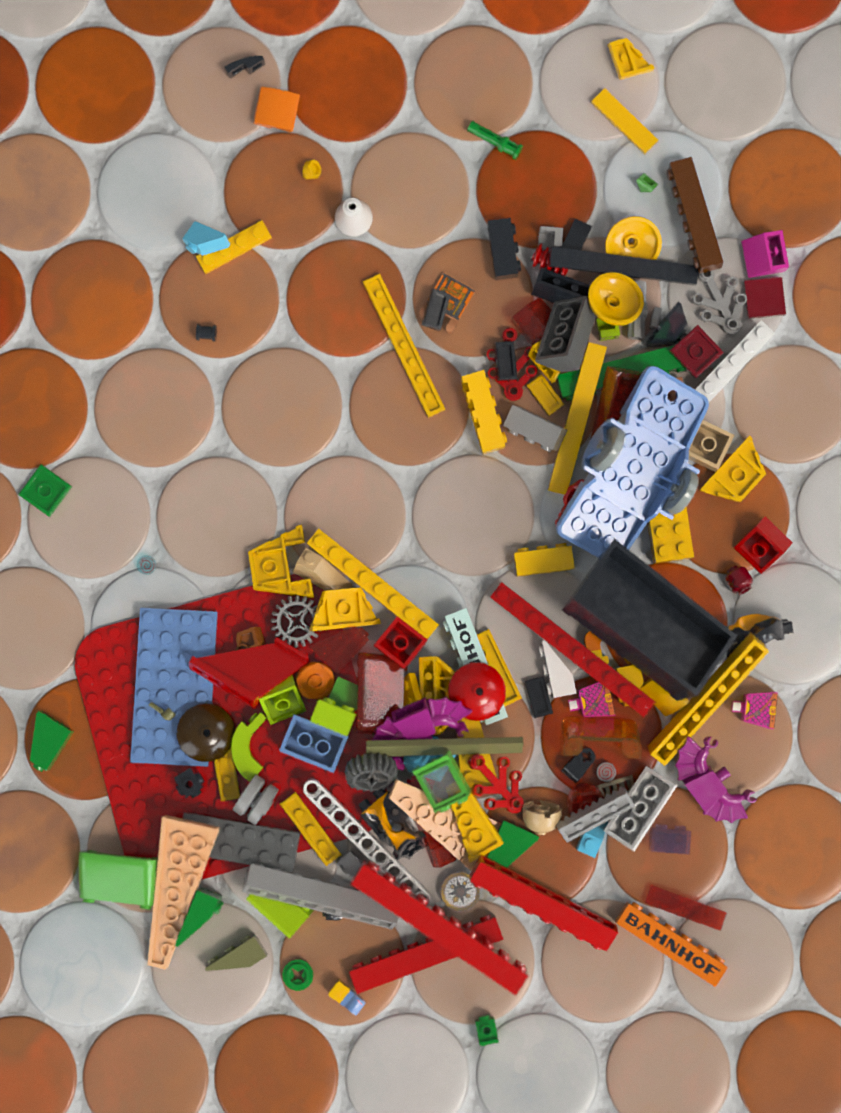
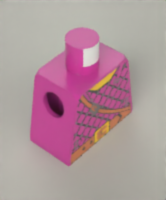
[568,682,615,717]
[731,692,778,729]

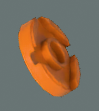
[296,662,335,700]

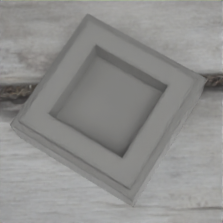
[649,307,662,330]

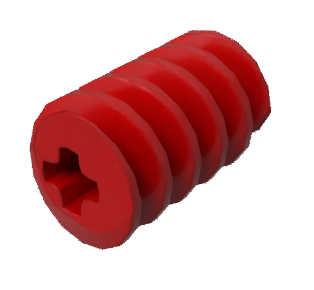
[530,243,569,276]

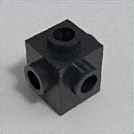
[174,767,205,799]

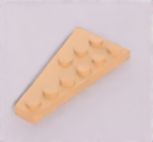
[388,780,501,871]

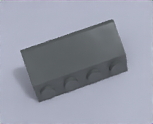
[535,296,596,372]

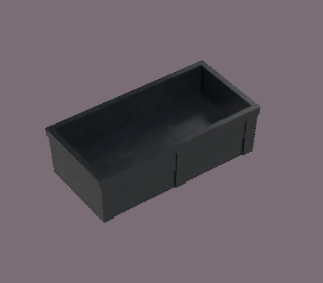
[562,539,738,701]

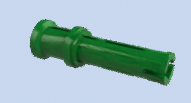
[467,120,523,160]

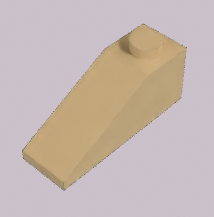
[293,548,352,591]

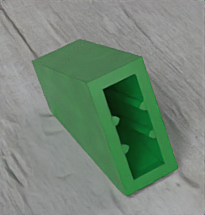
[30,711,74,772]
[487,820,539,868]

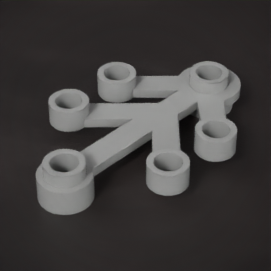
[692,270,747,335]

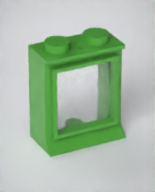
[412,750,471,813]

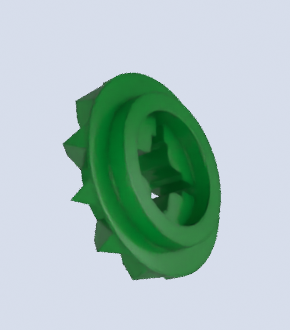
[282,959,313,991]

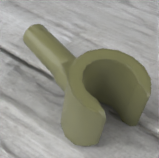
[149,702,176,721]

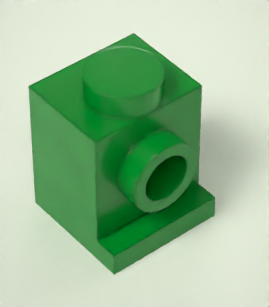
[475,1014,499,1046]

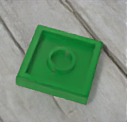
[18,464,72,517]

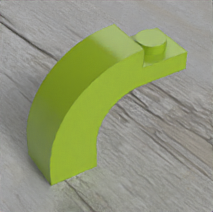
[231,712,267,782]

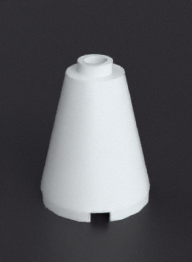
[335,198,373,237]

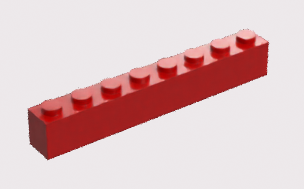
[469,855,618,952]
[349,914,504,994]

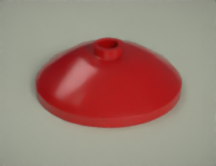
[448,662,506,721]

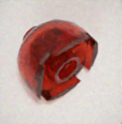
[566,782,605,816]

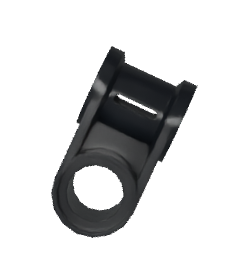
[561,747,596,784]

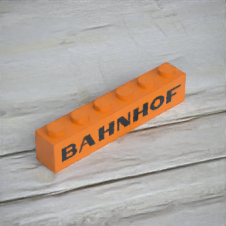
[615,902,728,987]

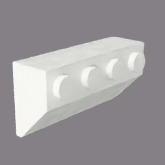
[604,766,677,851]

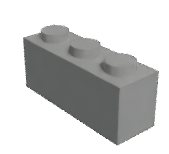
[503,405,567,452]

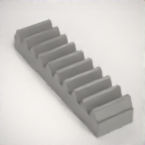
[557,787,635,843]

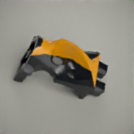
[726,614,793,658]
[359,789,426,860]

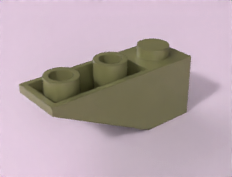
[205,934,268,971]

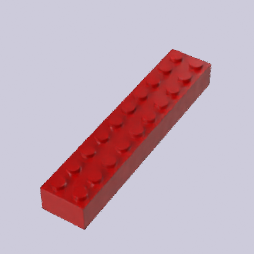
[351,860,529,996]

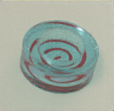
[137,555,157,575]

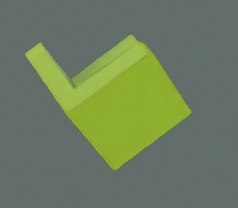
[596,318,620,341]

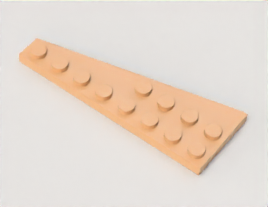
[147,815,219,969]

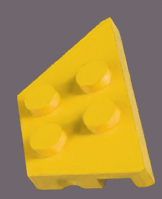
[700,435,766,503]
[310,587,381,631]

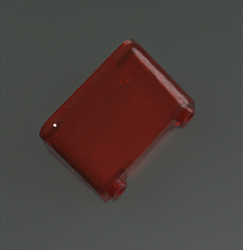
[356,652,408,734]

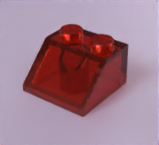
[511,298,551,346]

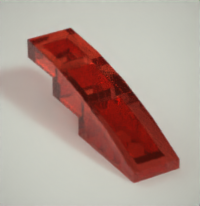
[645,885,727,931]

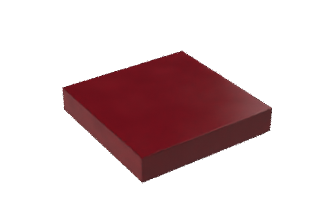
[744,277,786,319]
[669,325,724,379]

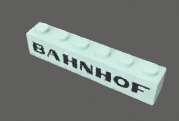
[443,608,508,725]

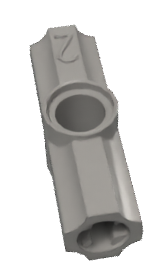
[628,280,648,340]

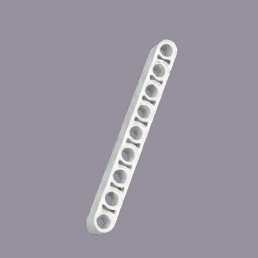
[303,778,431,904]

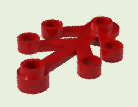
[486,327,537,401]
[468,754,524,814]

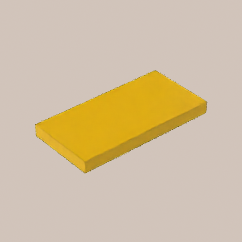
[456,629,522,707]

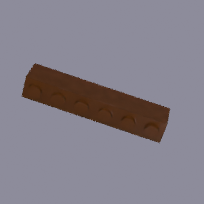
[666,157,724,274]

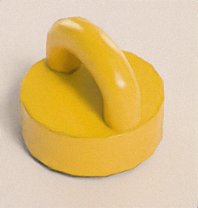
[302,160,321,179]

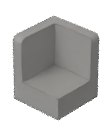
[538,226,563,250]

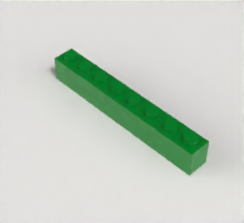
[556,345,687,401]

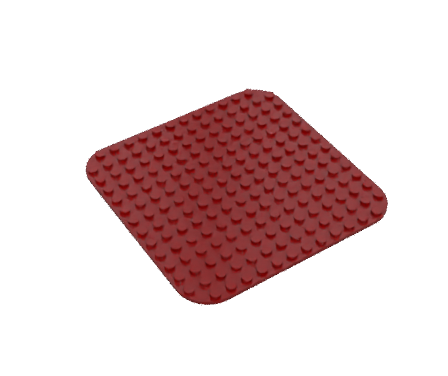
[75,574,388,880]

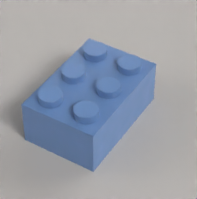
[279,715,349,773]

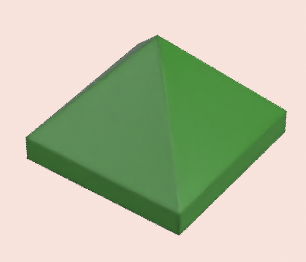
[636,173,658,192]

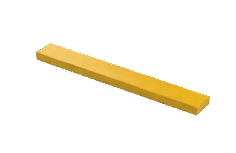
[363,274,445,418]
[548,342,607,495]

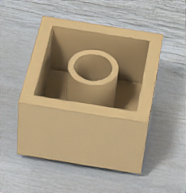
[689,420,735,472]

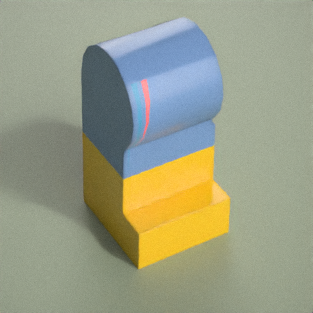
[328,978,366,1015]

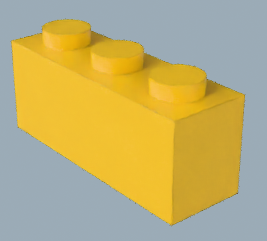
[513,543,575,577]

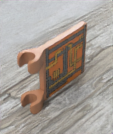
[419,272,476,334]

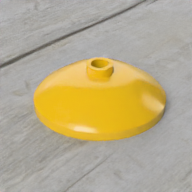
[605,216,662,260]
[588,272,644,326]

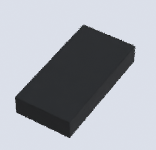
[422,288,450,331]
[494,341,518,381]
[524,676,553,718]

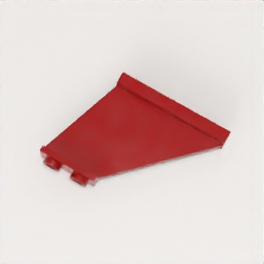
[189,637,309,708]

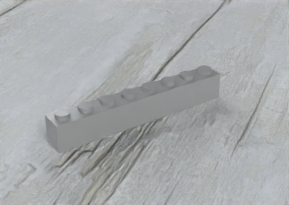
[242,863,398,930]

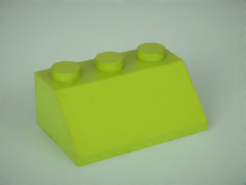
[246,894,314,939]

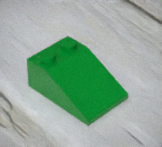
[174,887,224,947]

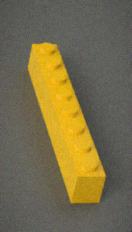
[307,528,439,639]
[648,633,769,766]

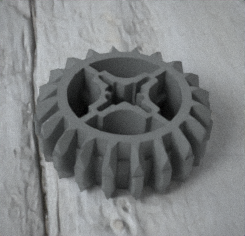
[345,752,398,792]

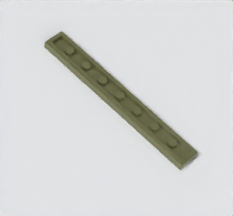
[366,737,524,756]

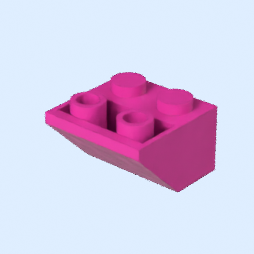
[741,230,789,278]

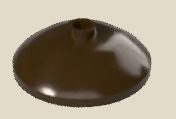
[176,703,235,762]

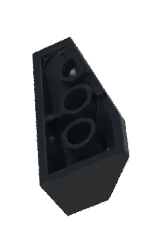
[644,301,689,347]

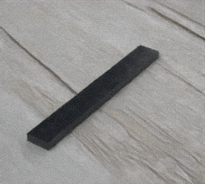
[549,247,698,285]

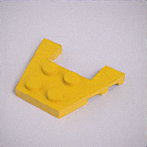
[248,525,314,598]

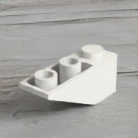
[539,641,576,698]

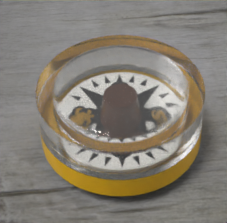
[441,871,480,912]

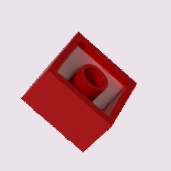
[734,516,793,574]
[374,616,428,669]

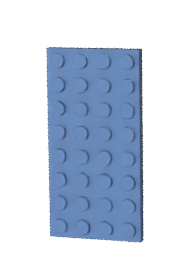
[130,608,218,767]

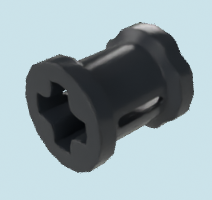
[196,324,217,342]

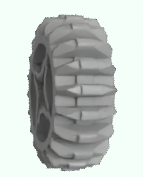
[271,595,322,648]

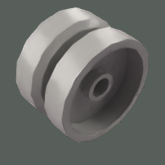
[233,775,279,825]

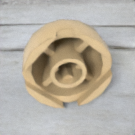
[522,801,562,835]

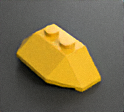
[419,656,455,735]

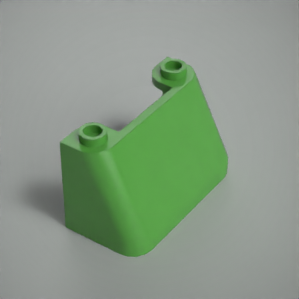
[78,850,158,909]

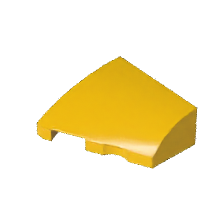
[640,678,689,716]

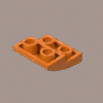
[253,87,300,132]

